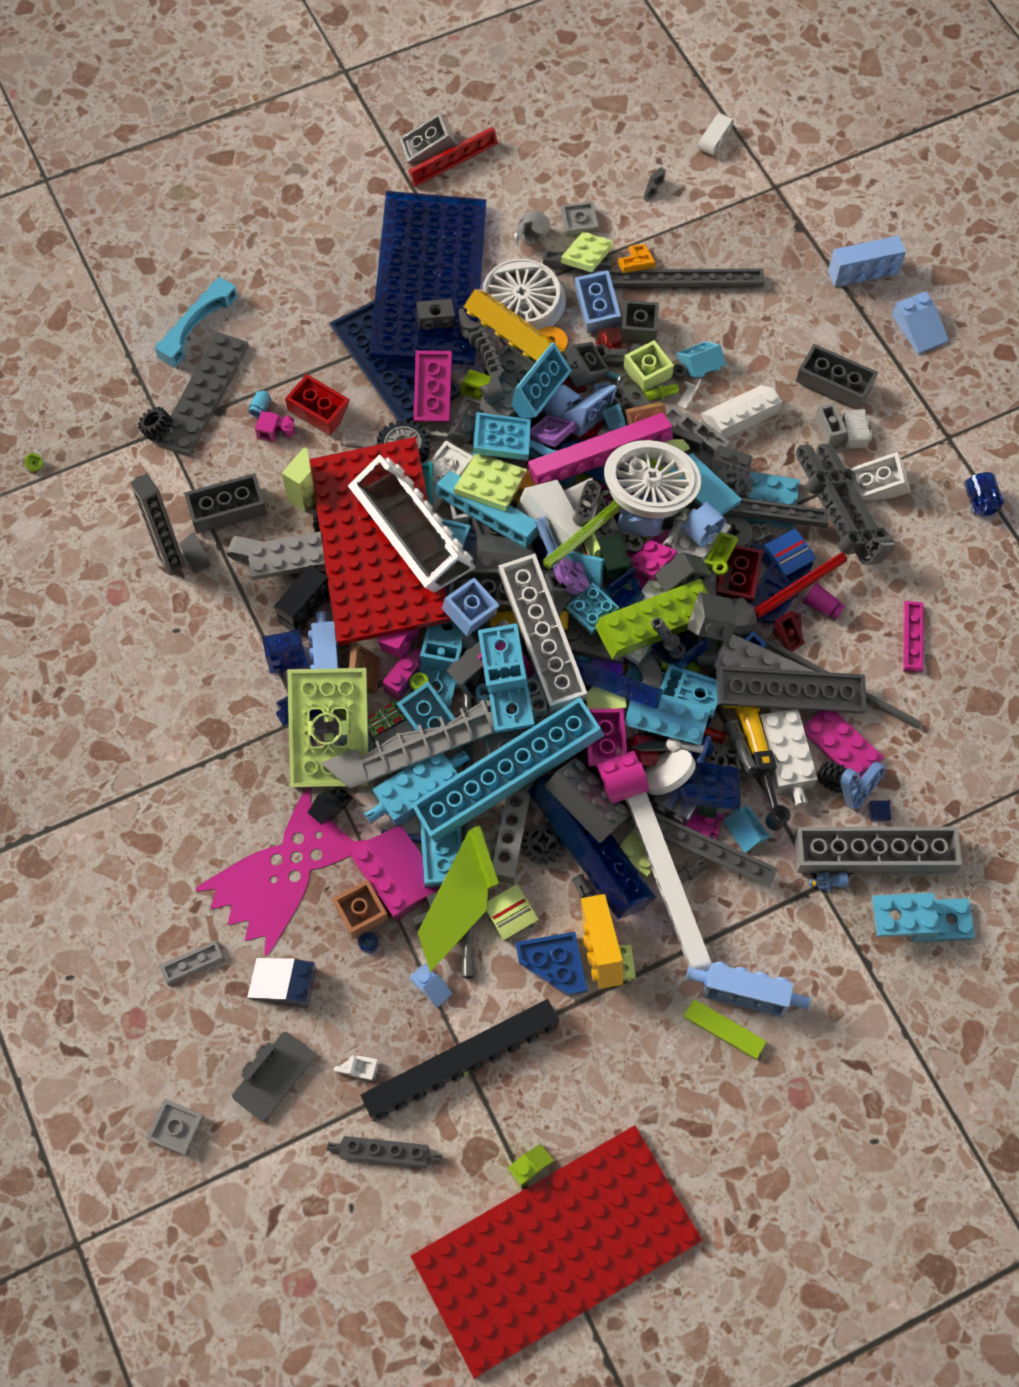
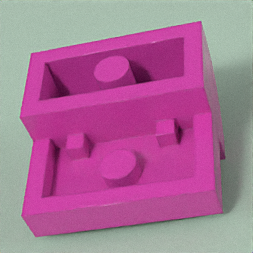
[597,751,649,804]

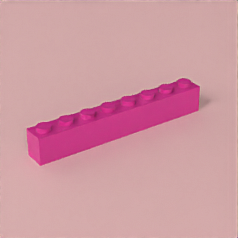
[528,413,673,485]

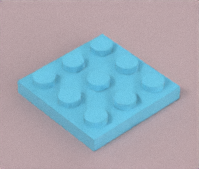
[473,412,531,461]
[741,472,800,530]

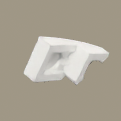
[333,1055,380,1082]

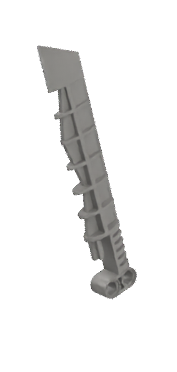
[322,678,549,788]

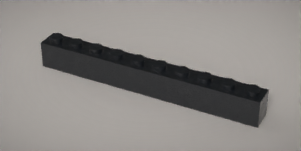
[360,999,560,1122]

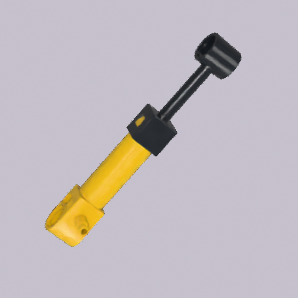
[722,706,790,831]

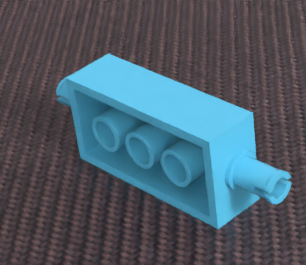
[364,750,470,827]

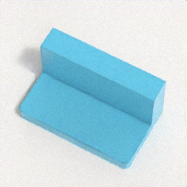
[723,806,771,853]

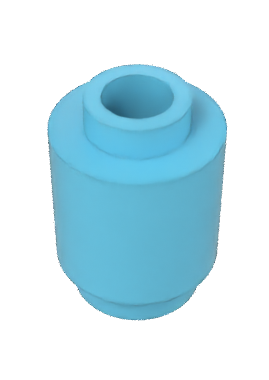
[249,391,272,418]

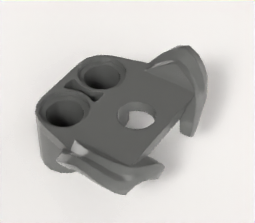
[612,373,652,423]

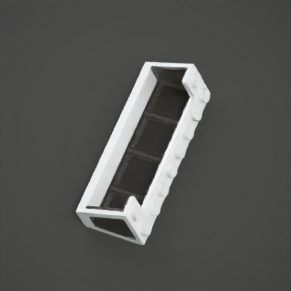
[348,455,476,593]

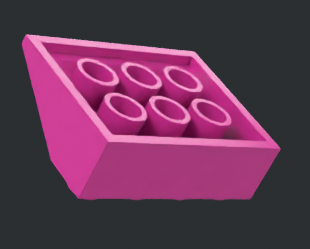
[349,825,441,922]

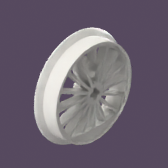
[479,259,566,330]
[604,440,701,519]

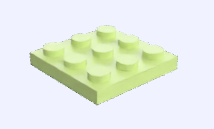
[454,454,527,511]

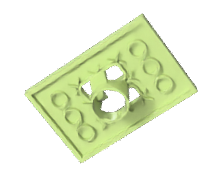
[287,668,369,787]

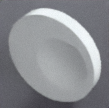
[644,749,695,795]

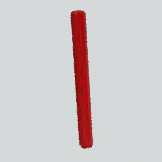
[755,552,847,618]

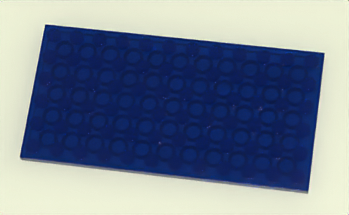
[369,191,487,366]

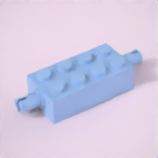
[308,611,340,719]
[686,962,811,1017]

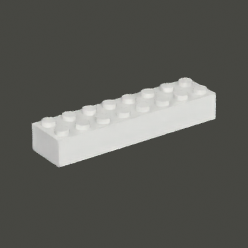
[498,554,587,712]

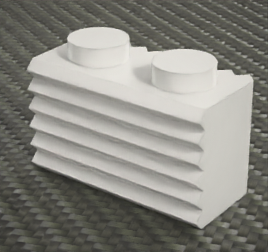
[841,409,872,449]

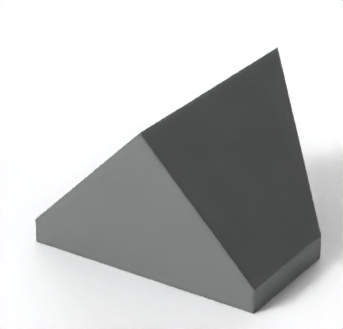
[544,573,575,616]

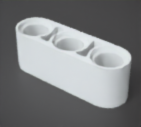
[698,113,734,156]

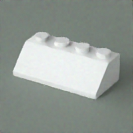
[701,385,783,438]

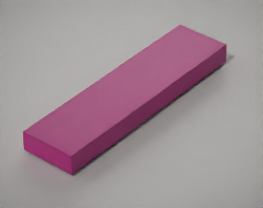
[903,601,924,673]

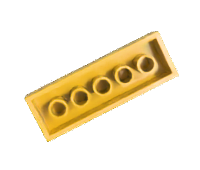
[463,289,566,361]

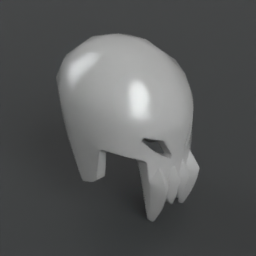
[514,210,551,246]

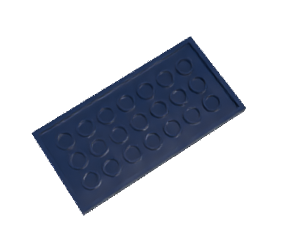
[330,293,461,423]

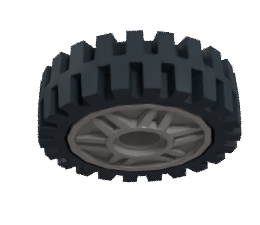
[377,420,430,463]

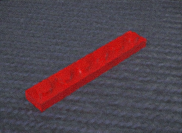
[408,127,498,187]

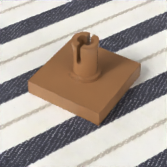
[344,643,381,694]

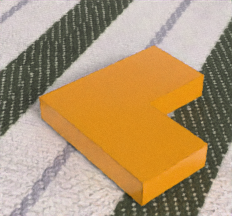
[618,244,656,273]

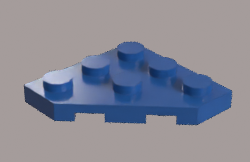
[515,931,588,996]

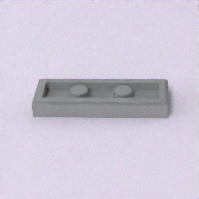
[159,940,225,985]

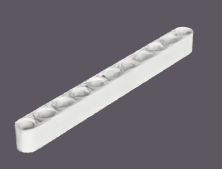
[625,792,711,971]

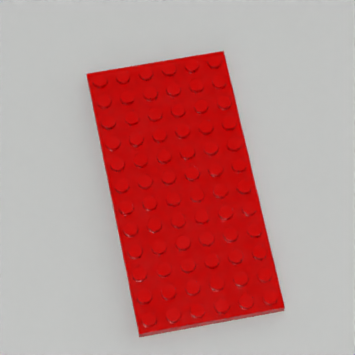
[309,437,451,646]
[410,1125,703,1379]

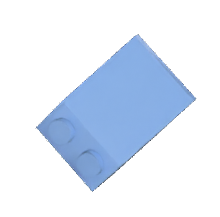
[892,291,949,354]

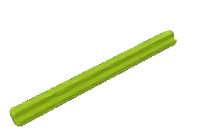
[543,501,622,569]

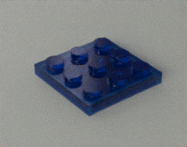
[679,762,741,810]

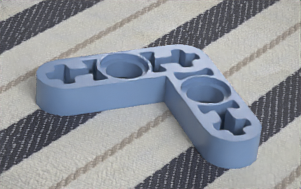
[840,761,886,810]

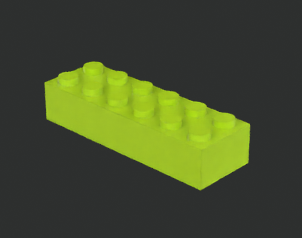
[595,579,709,660]

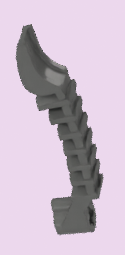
[459,308,505,404]

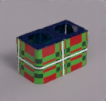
[368,702,405,743]

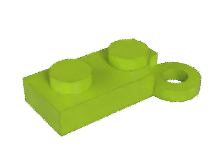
[704,532,738,576]

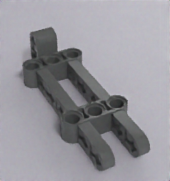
[796,443,895,565]

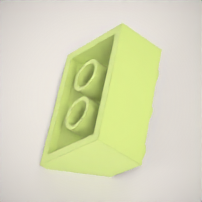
[282,447,316,512]

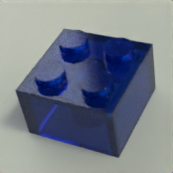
[262,629,308,674]

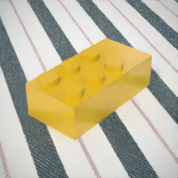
[581,894,623,989]

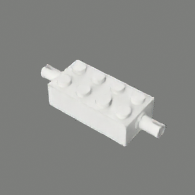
[760,708,818,807]

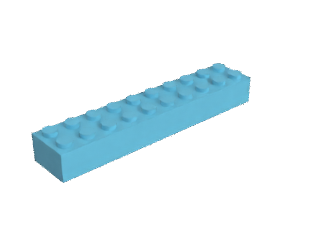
[411,697,604,842]

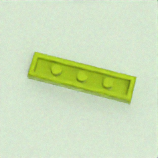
[683,999,767,1060]

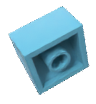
[676,341,726,378]

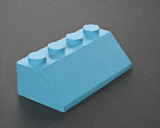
[511,342,572,419]

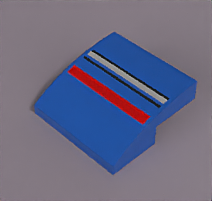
[763,528,816,577]

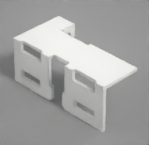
[677,380,701,409]

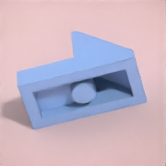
[409,963,452,1008]

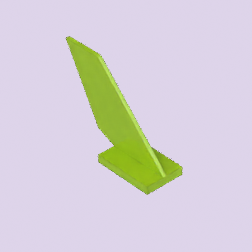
[417,826,499,972]

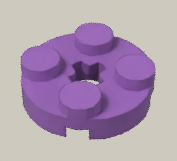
[554,558,590,595]

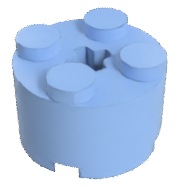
[541,384,583,418]
[681,501,726,547]

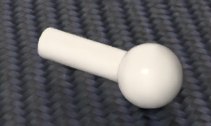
[666,737,704,753]

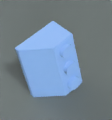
[563,385,617,438]

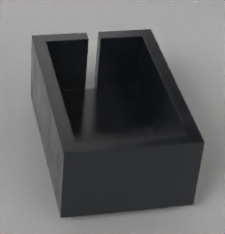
[274,565,330,634]

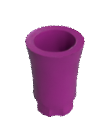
[802,581,846,621]

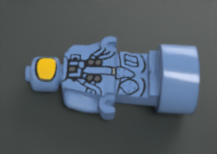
[808,871,849,891]

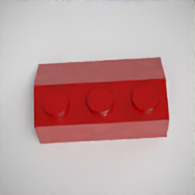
[285,374,350,436]

